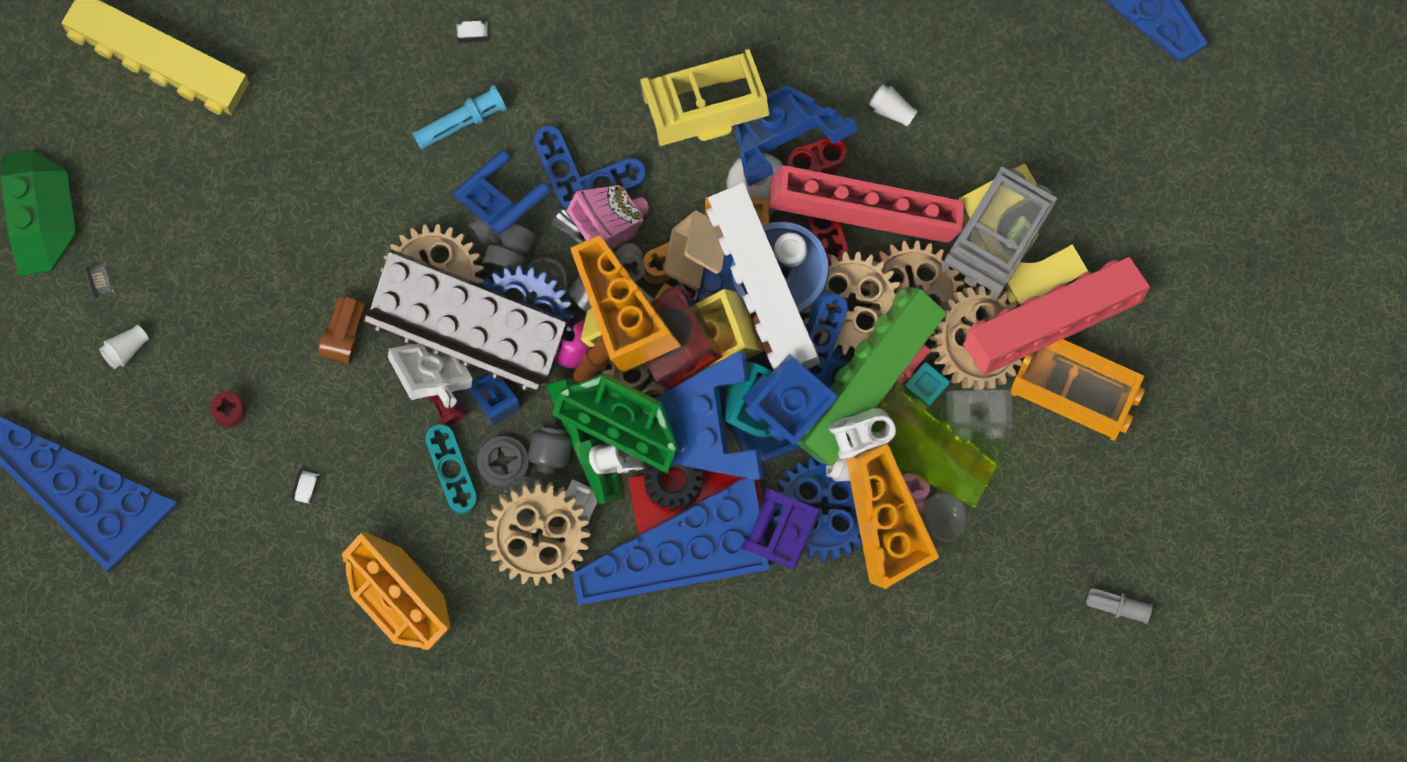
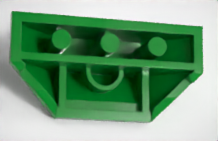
[0,150,77,277]
[552,373,678,473]

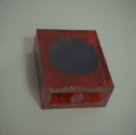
[646,285,723,390]

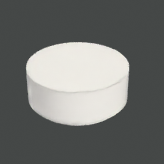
[774,233,807,267]

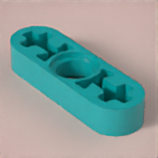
[425,424,477,515]

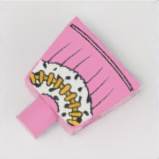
[567,185,649,250]

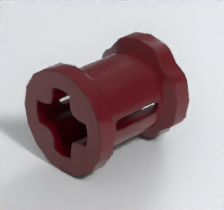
[428,391,467,426]

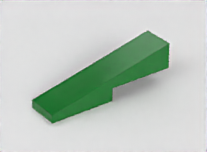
[546,378,624,504]

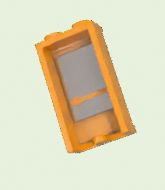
[1009,339,1145,441]

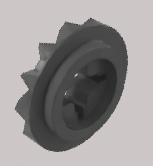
[477,436,529,487]

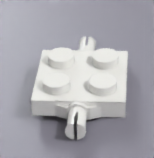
[388,343,472,408]

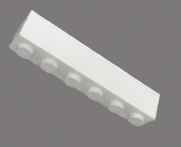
[706,183,820,370]

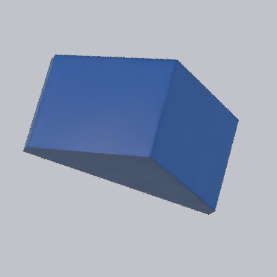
[469,372,520,427]

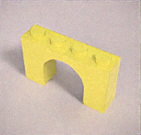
[958,163,1088,308]

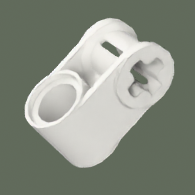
[829,408,896,459]
[589,444,646,474]

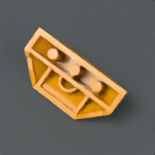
[342,532,451,650]

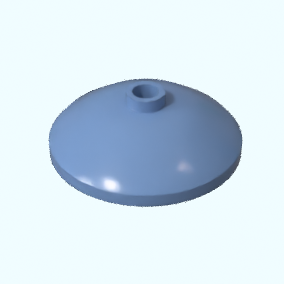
[732,222,829,313]

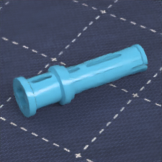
[412,85,507,151]

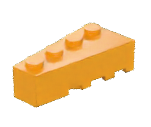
[570,235,681,372]

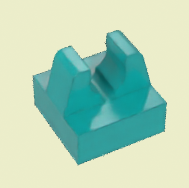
[904,362,950,409]

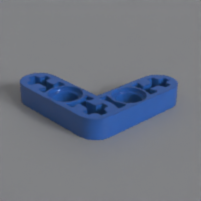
[534,126,645,209]
[806,290,850,388]

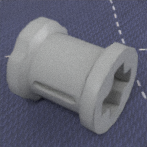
[615,243,645,281]

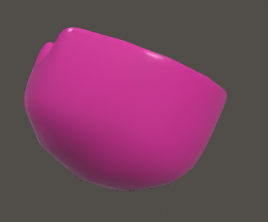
[556,320,589,368]

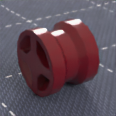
[210,392,245,427]

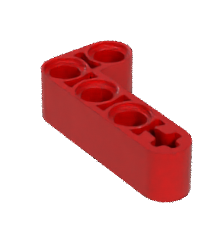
[787,138,848,266]

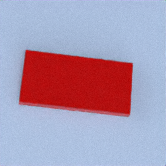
[628,469,764,535]

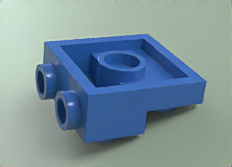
[742,353,838,445]

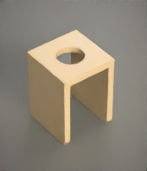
[663,210,724,290]

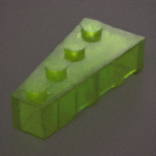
[871,381,998,508]

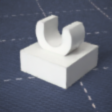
[564,479,598,521]

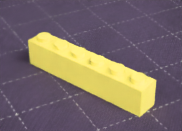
[62,0,249,115]

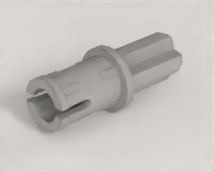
[1086,588,1153,624]

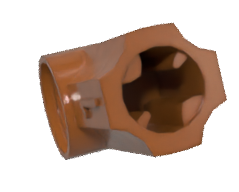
[318,297,366,364]

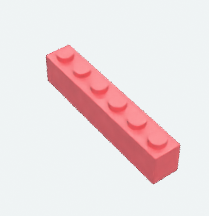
[768,165,964,243]
[964,257,1150,376]

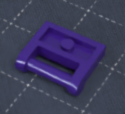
[742,488,820,571]

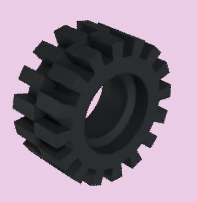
[644,464,702,511]

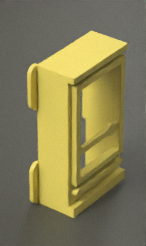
[640,49,769,146]

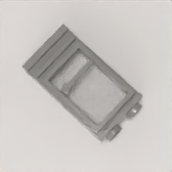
[941,167,1057,302]

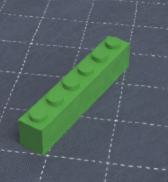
[797,286,947,466]

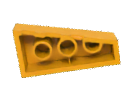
[846,443,939,589]

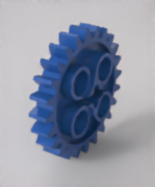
[482,263,575,348]
[772,458,862,562]

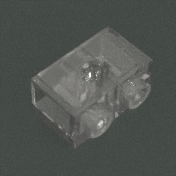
[945,390,1013,440]

